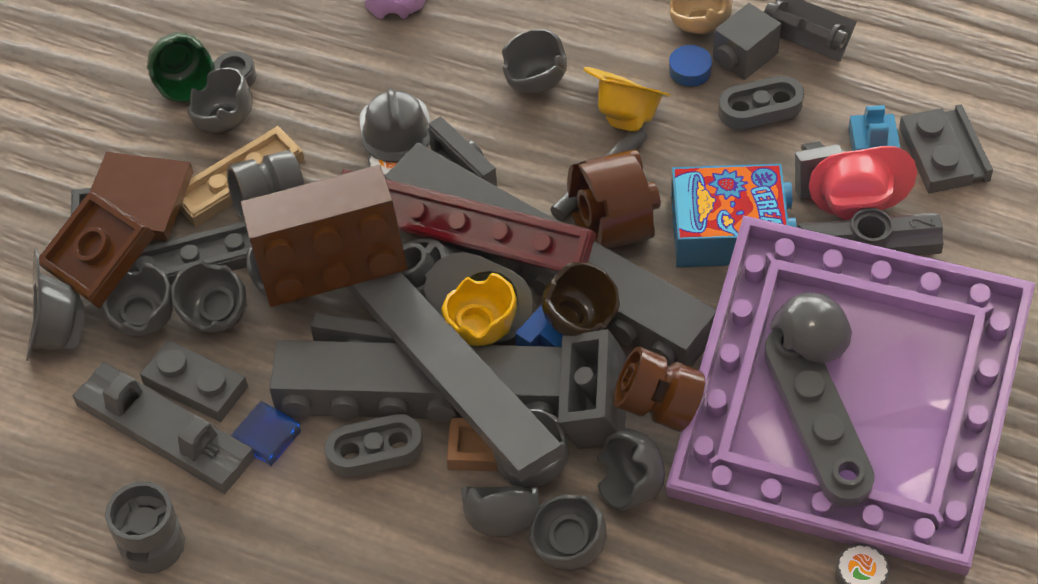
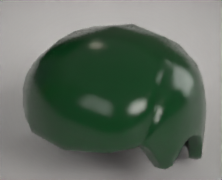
[147,32,215,103]

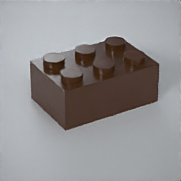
[241,165,408,307]

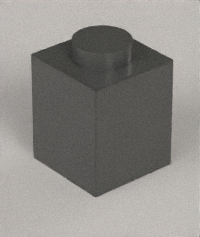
[713,3,781,80]

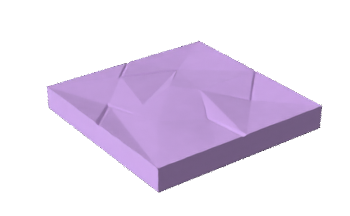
[666,215,1035,576]

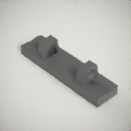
[72,362,255,494]

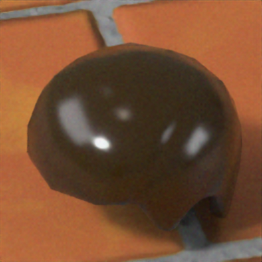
[541,262,620,336]

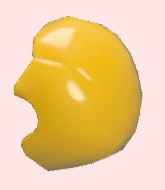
[441,273,517,346]

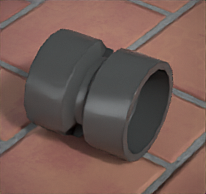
[226,150,305,221]
[105,482,185,573]

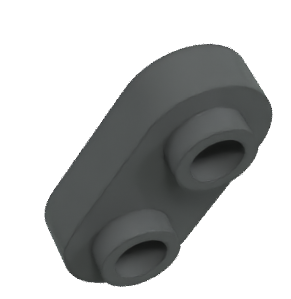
[718,76,804,130]
[324,414,423,477]

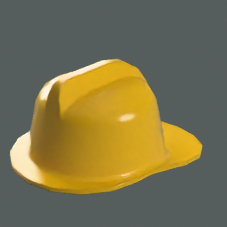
[583,67,671,132]

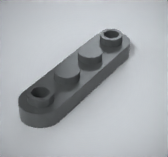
[764,328,874,508]

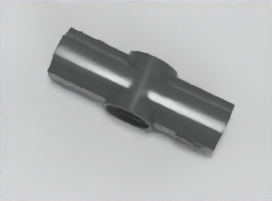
[797,208,944,255]

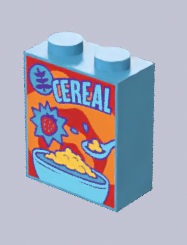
[671,164,797,267]

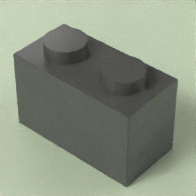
[558,329,627,449]

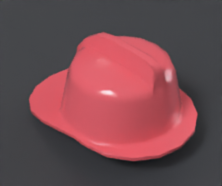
[808,146,917,220]

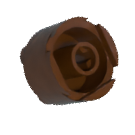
[567,149,661,249]

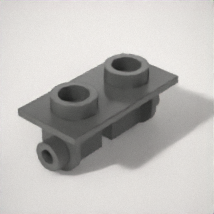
[764,0,857,61]

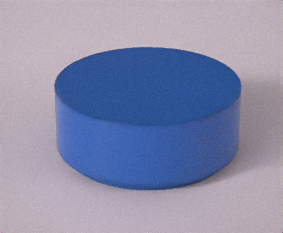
[669,45,712,87]

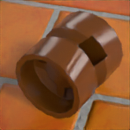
[613,347,705,432]

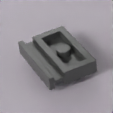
[899,104,993,194]

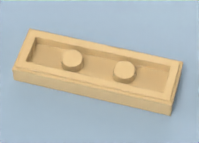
[179,126,305,228]

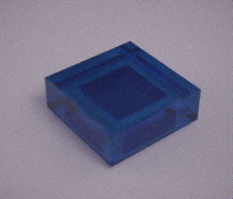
[231,400,301,466]

